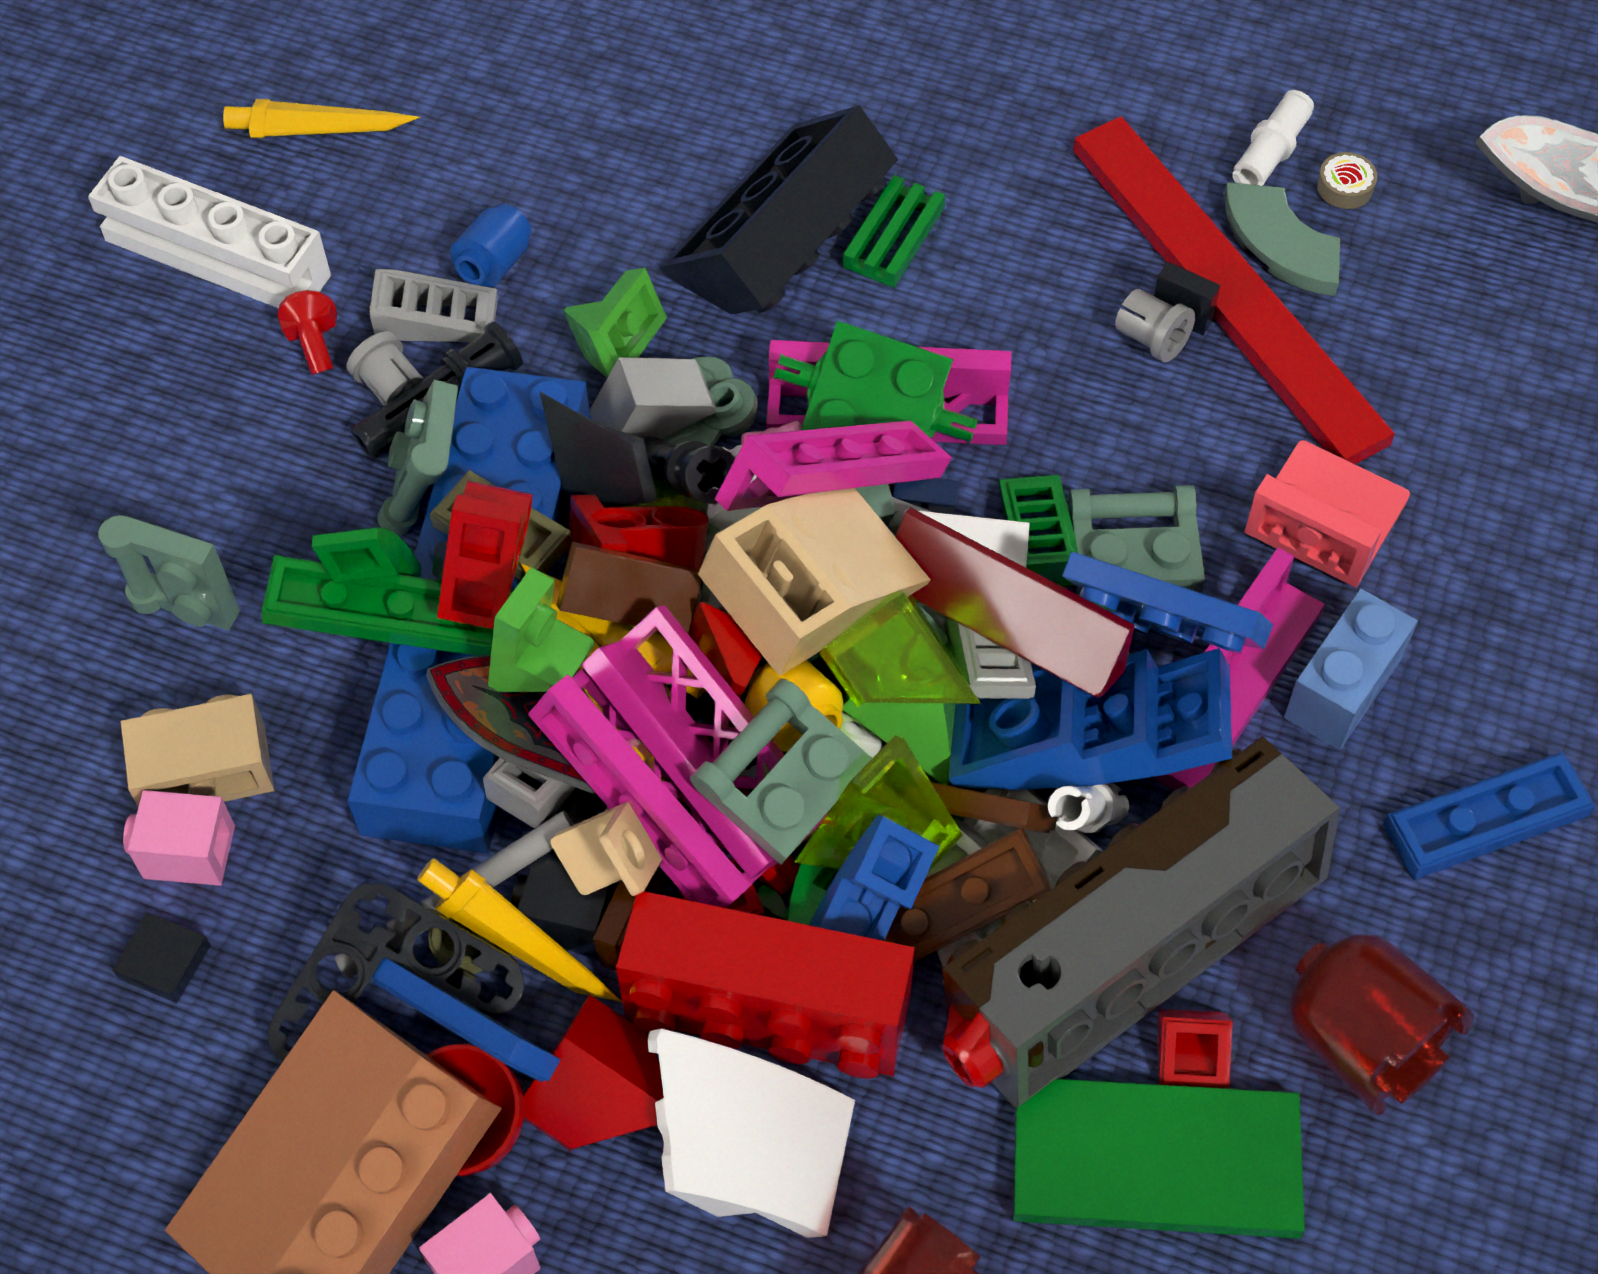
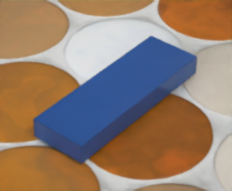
[1383,751,1596,880]
[371,957,561,1082]

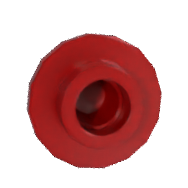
[277,290,337,375]

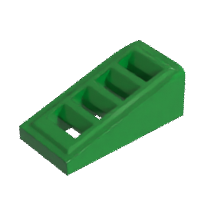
[998,475,1078,586]

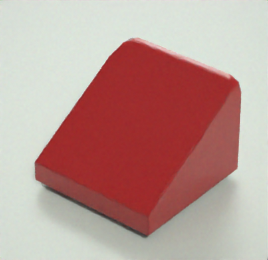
[1157,1009,1233,1089]

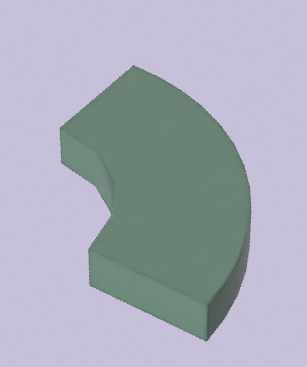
[1224,182,1340,296]

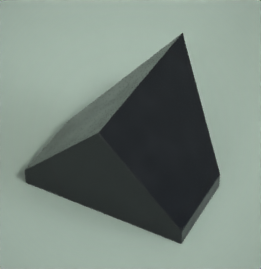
[539,391,657,512]

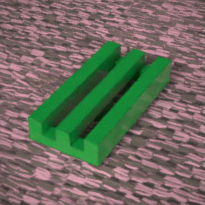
[843,175,945,288]

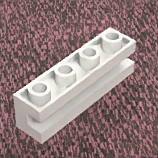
[88,156,331,308]

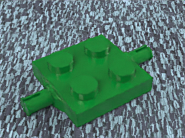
[773,321,978,444]

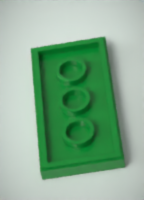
[1013,1079,1305,1239]

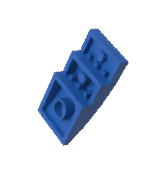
[949,648,1232,790]

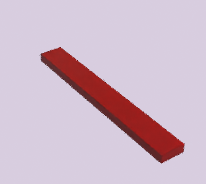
[1073,116,1395,464]

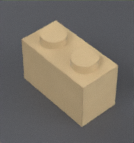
[121,694,274,807]

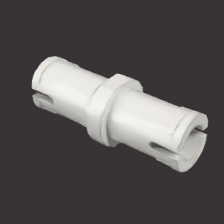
[1233,90,1314,186]
[1048,783,1129,833]

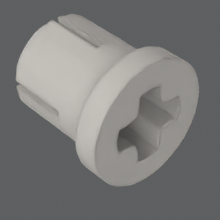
[1115,289,1195,363]
[346,331,424,406]

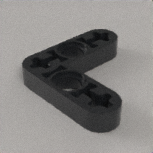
[268,880,524,1061]

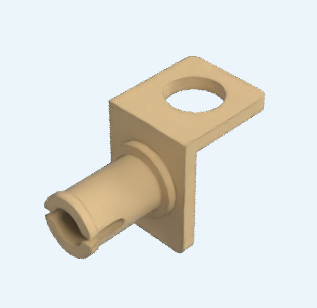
[550,802,662,896]

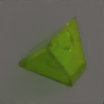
[819,593,981,708]
[795,735,963,872]

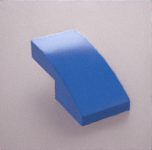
[809,815,940,941]

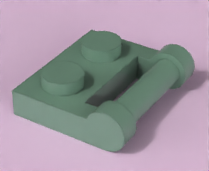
[377,379,458,536]
[1068,485,1205,595]
[98,515,240,631]
[690,679,874,865]

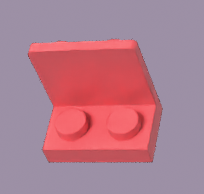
[1244,440,1410,588]

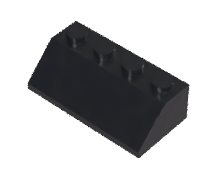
[659,105,898,315]

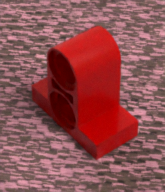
[437,481,533,629]
[567,495,709,570]

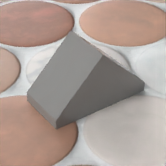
[590,357,717,439]

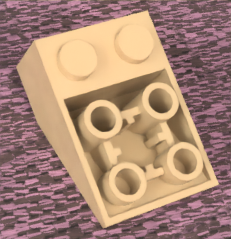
[698,488,931,676]

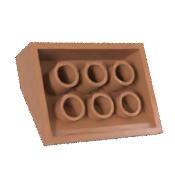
[165,990,502,1274]

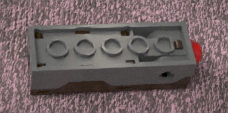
[942,736,1340,1109]

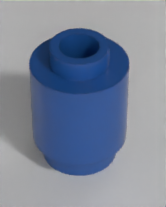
[450,204,531,287]

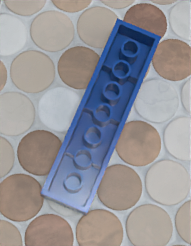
[347,367,591,854]

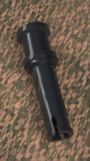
[350,321,523,460]
[643,436,735,504]

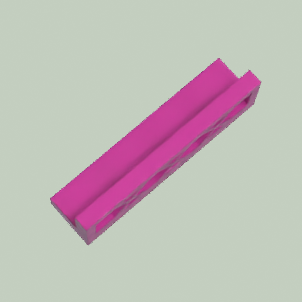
[766,340,1012,445]
[715,421,952,511]
[1151,547,1325,791]
[581,605,833,879]
[528,668,766,908]

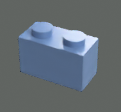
[1284,589,1418,750]

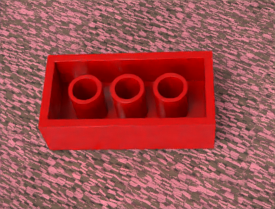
[616,891,915,1079]

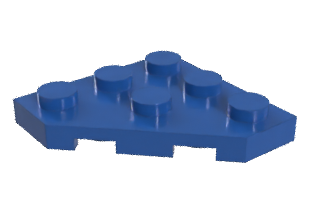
[1062,551,1274,654]

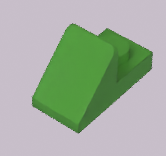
[563,268,667,378]
[488,567,594,692]

